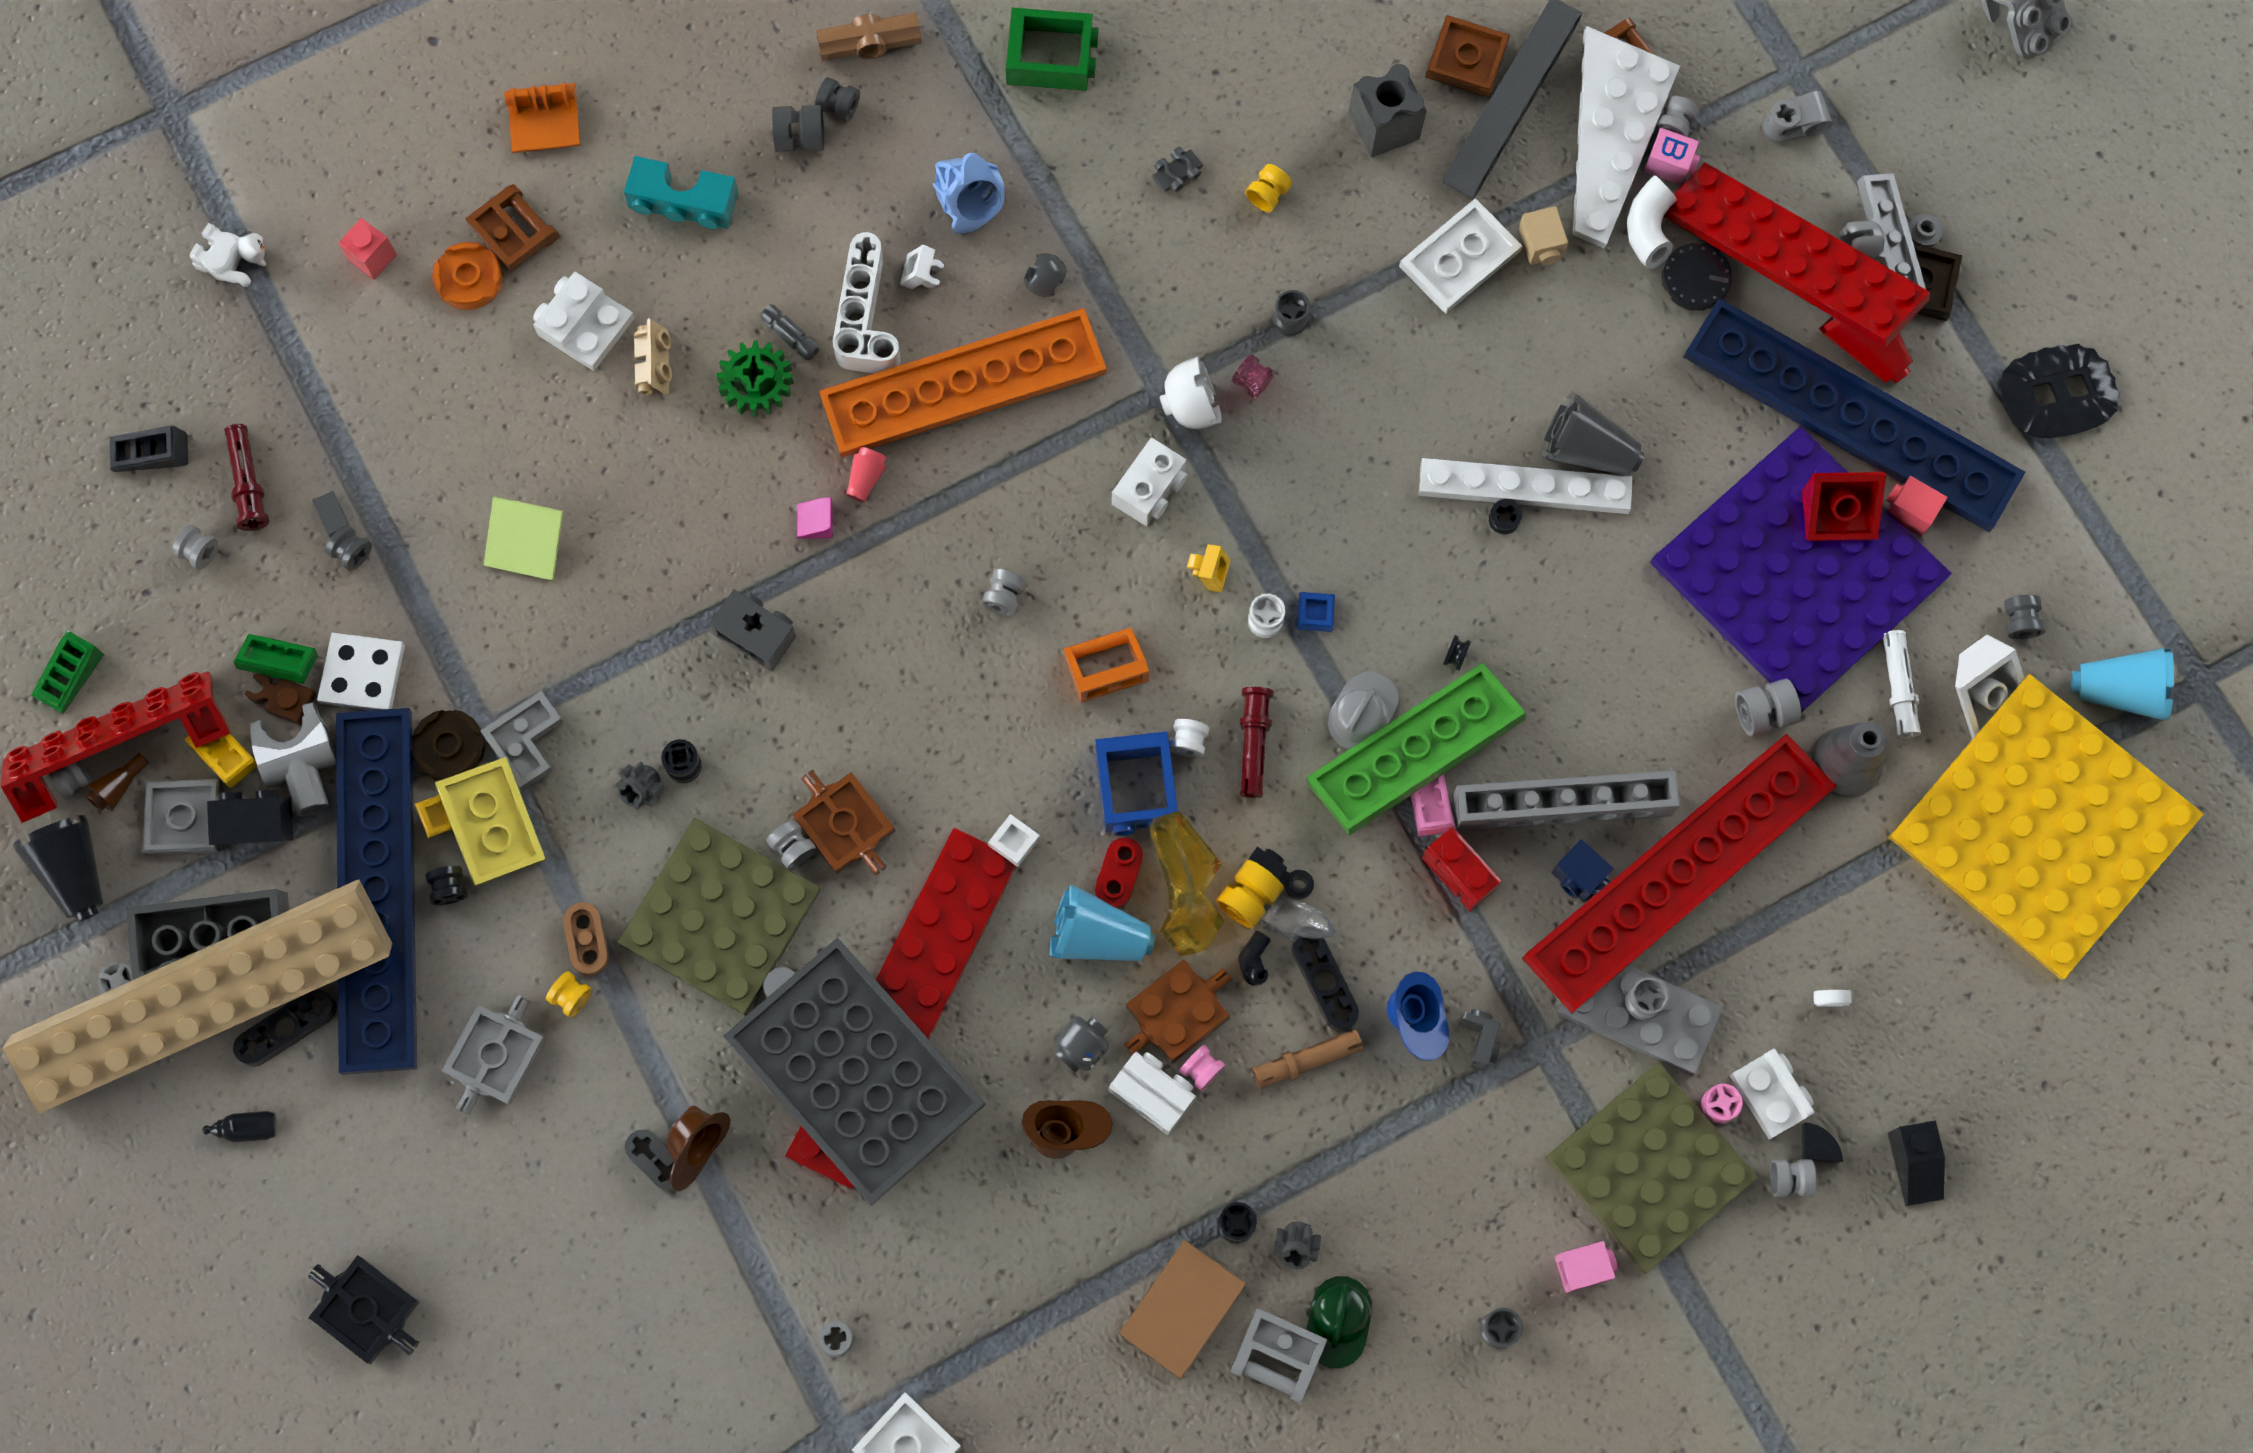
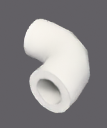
[1627,175,1677,269]

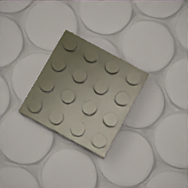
[617,818,821,1016]
[1545,1062,1758,1274]

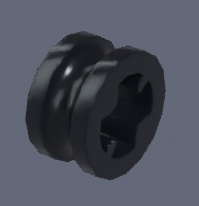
[1488,499,1522,535]
[1443,635,1471,671]

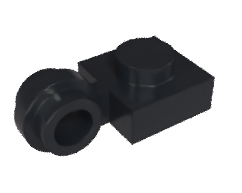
[1248,846,1314,900]

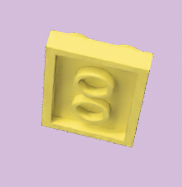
[435,757,545,886]

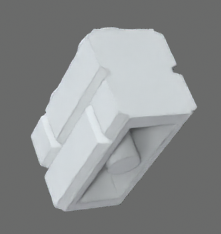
[1109,1051,1196,1136]

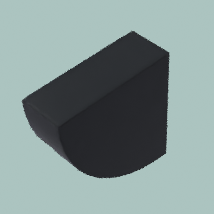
[1802,1122,1843,1163]

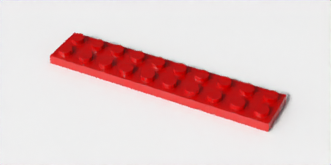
[1522,733,1837,1014]
[785,828,1017,1190]

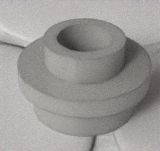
[1908,214,1943,247]

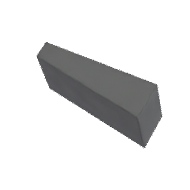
[312,491,350,538]

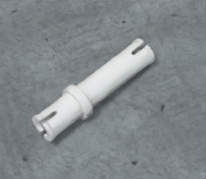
[1883,630,1921,739]

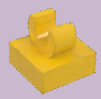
[1187,544,1231,593]

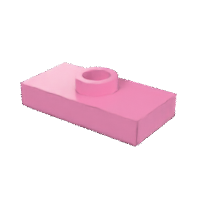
[1410,774,1455,837]

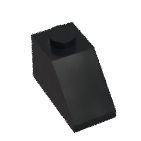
[1888,1120,1945,1207]

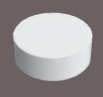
[1813,990,1852,1007]

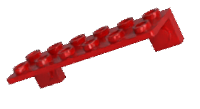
[1,671,230,823]

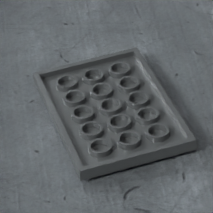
[723,937,985,1206]

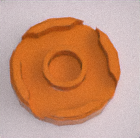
[432,242,504,310]

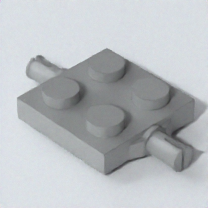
[442,995,546,1115]

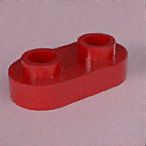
[1095,837,1143,909]

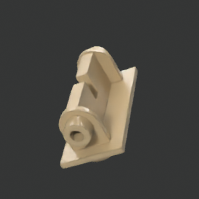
[634,318,672,396]

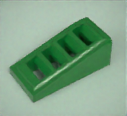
[31,630,105,714]

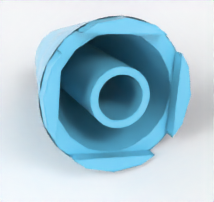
[2071,648,2174,720]
[1049,885,1155,961]

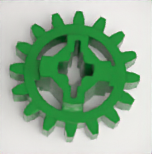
[716,340,794,417]

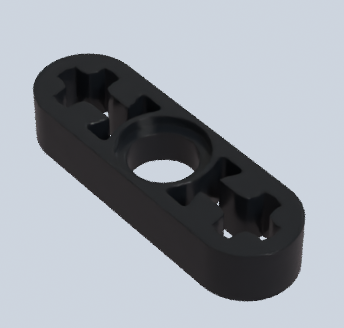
[1292,930,1359,1032]
[233,989,336,1067]

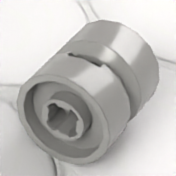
[1735,678,1801,736]

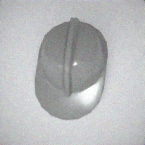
[1328,671,1399,749]

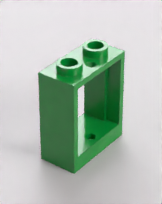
[1006,7,1099,91]

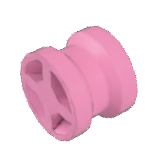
[1179,1044,1226,1092]
[1700,1084,1743,1125]

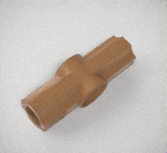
[816,12,922,61]

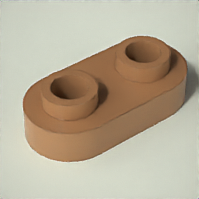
[563,902,609,977]

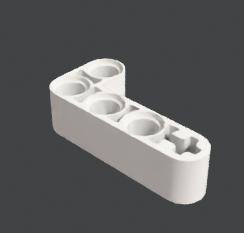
[833,232,901,373]

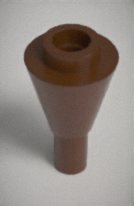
[86,753,149,812]

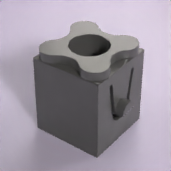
[1348,64,1427,158]

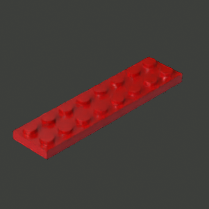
[1663,162,1930,348]

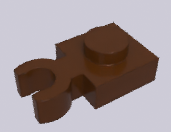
[245,674,317,726]

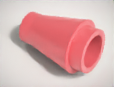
[846,447,887,502]

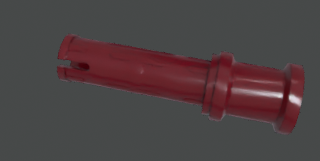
[224,424,270,531]
[1240,686,1274,798]

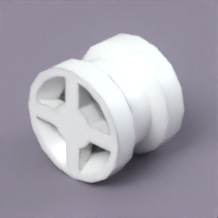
[1169,719,1210,758]

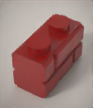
[1421,826,1502,912]

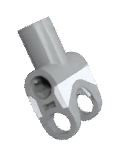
[250,702,336,817]

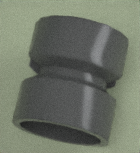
[772,105,824,152]

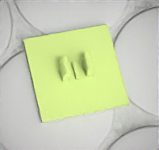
[484,496,563,580]

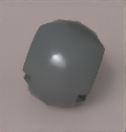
[1024,253,1067,297]

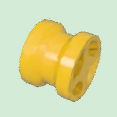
[546,971,593,1018]

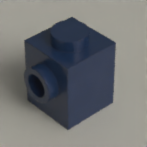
[1551,839,1614,902]

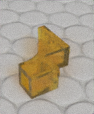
[1150,811,1225,957]

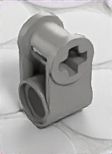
[1762,91,1833,143]

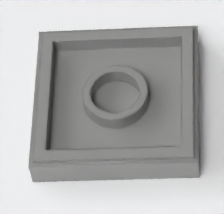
[143,779,222,856]

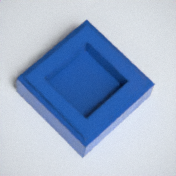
[1297,592,1335,632]

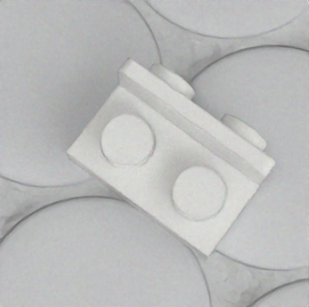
[1729,1048,1815,1140]

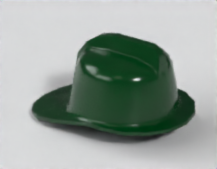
[1306,1276,1372,1368]

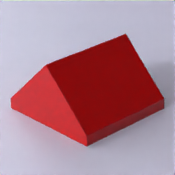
[1802,472,1886,541]

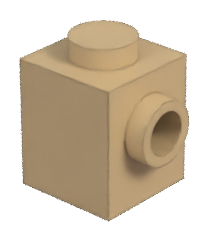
[1518,206,1568,265]

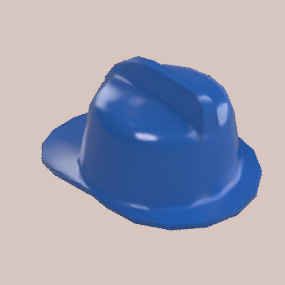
[1387,971,1449,1061]

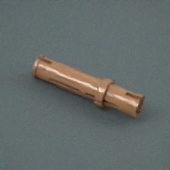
[1251,1029,1363,1090]

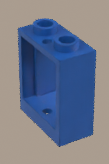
[1095,731,1178,836]

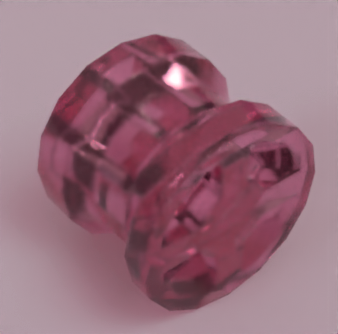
[1231,354,1275,399]

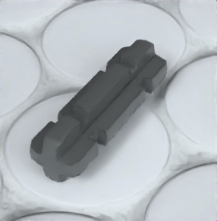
[760,304,819,360]

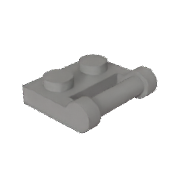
[1230,1308,1328,1404]

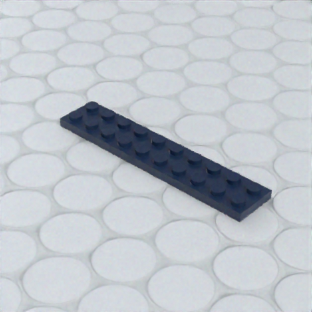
[1683,298,2026,532]
[336,708,417,1075]

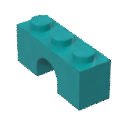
[624,156,739,229]

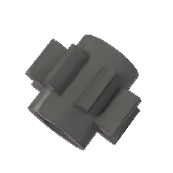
[615,762,663,809]
[1274,1221,1321,1269]

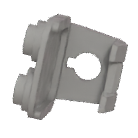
[1981,0,2071,59]

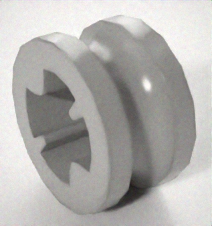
[818,1321,853,1358]

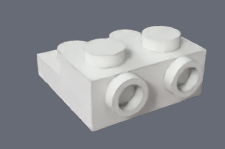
[533,271,635,371]

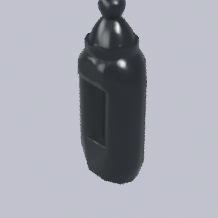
[202,1111,276,1142]

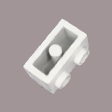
[1112,437,1188,527]

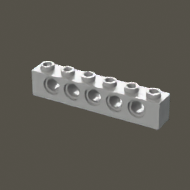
[1452,771,1680,831]

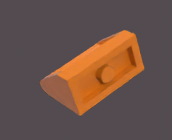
[1063,627,1149,703]

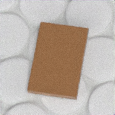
[1118,1240,1246,1379]

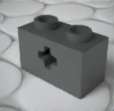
[709,589,796,671]

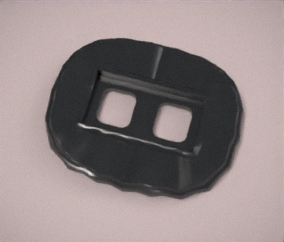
[2000,343,2120,439]

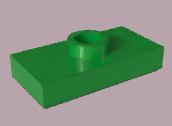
[233,634,318,684]

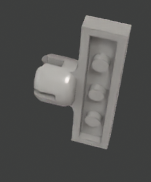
[1839,173,1926,289]

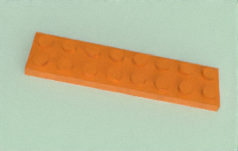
[819,308,1107,458]

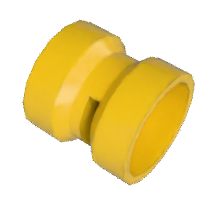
[1245,164,1293,213]

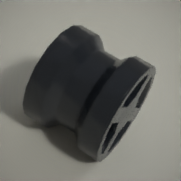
[425,866,468,906]

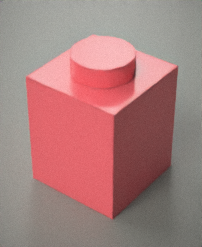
[338,218,397,280]
[1886,476,1948,537]

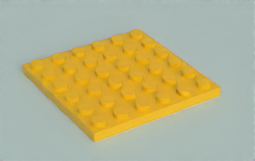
[1888,674,2204,980]

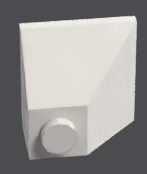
[1955,635,2024,739]

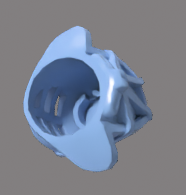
[932,153,1005,234]

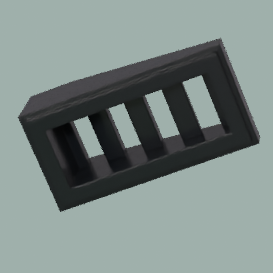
[110,425,188,472]

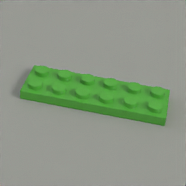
[1306,662,1526,836]

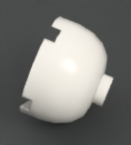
[1160,357,1222,430]

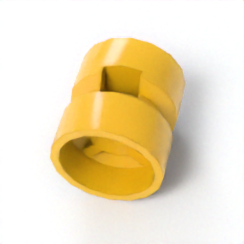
[1216,860,1284,930]

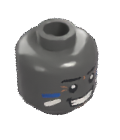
[1054,1016,1109,1072]

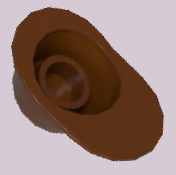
[1021,1100,1113,1159]
[667,1106,731,1191]

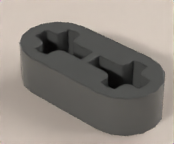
[625,1129,676,1192]

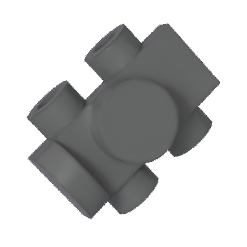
[1152,147,1203,193]

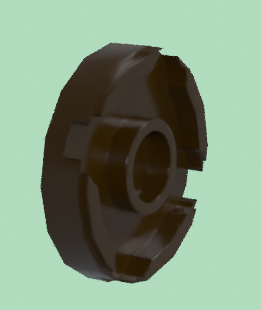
[411,710,486,780]

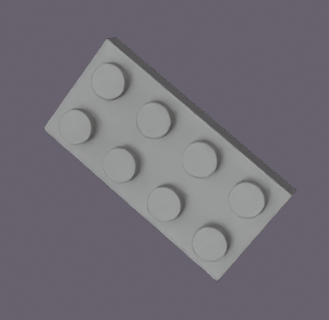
[1556,965,1723,1076]

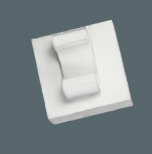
[900,245,944,290]
[988,814,1040,867]

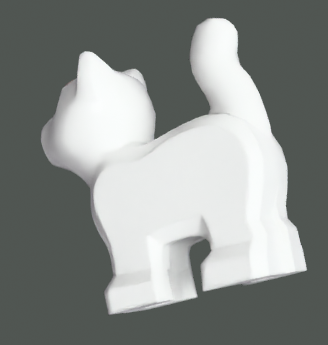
[189,223,266,287]

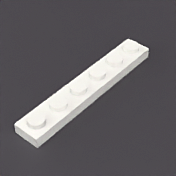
[1419,458,1632,514]

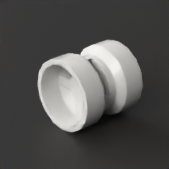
[1248,594,1285,638]

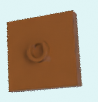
[1425,15,1510,98]

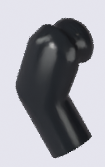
[1238,930,1271,986]

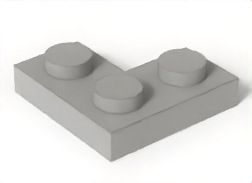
[480,690,563,791]

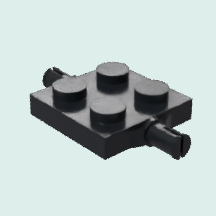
[308,1255,420,1365]

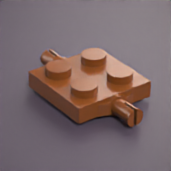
[792,770,895,875]
[1124,960,1232,1064]

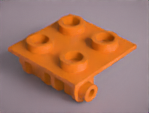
[504,82,581,153]

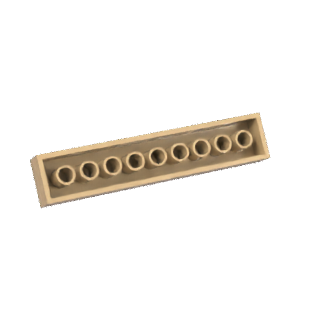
[2,879,393,1114]

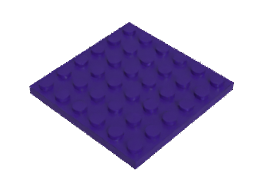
[1650,426,1952,713]

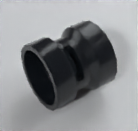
[661,739,702,783]
[1217,1202,1257,1244]

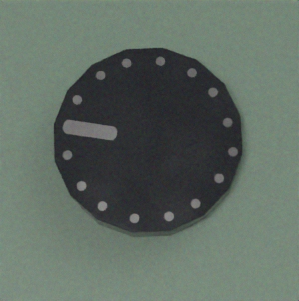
[1662,243,1732,311]

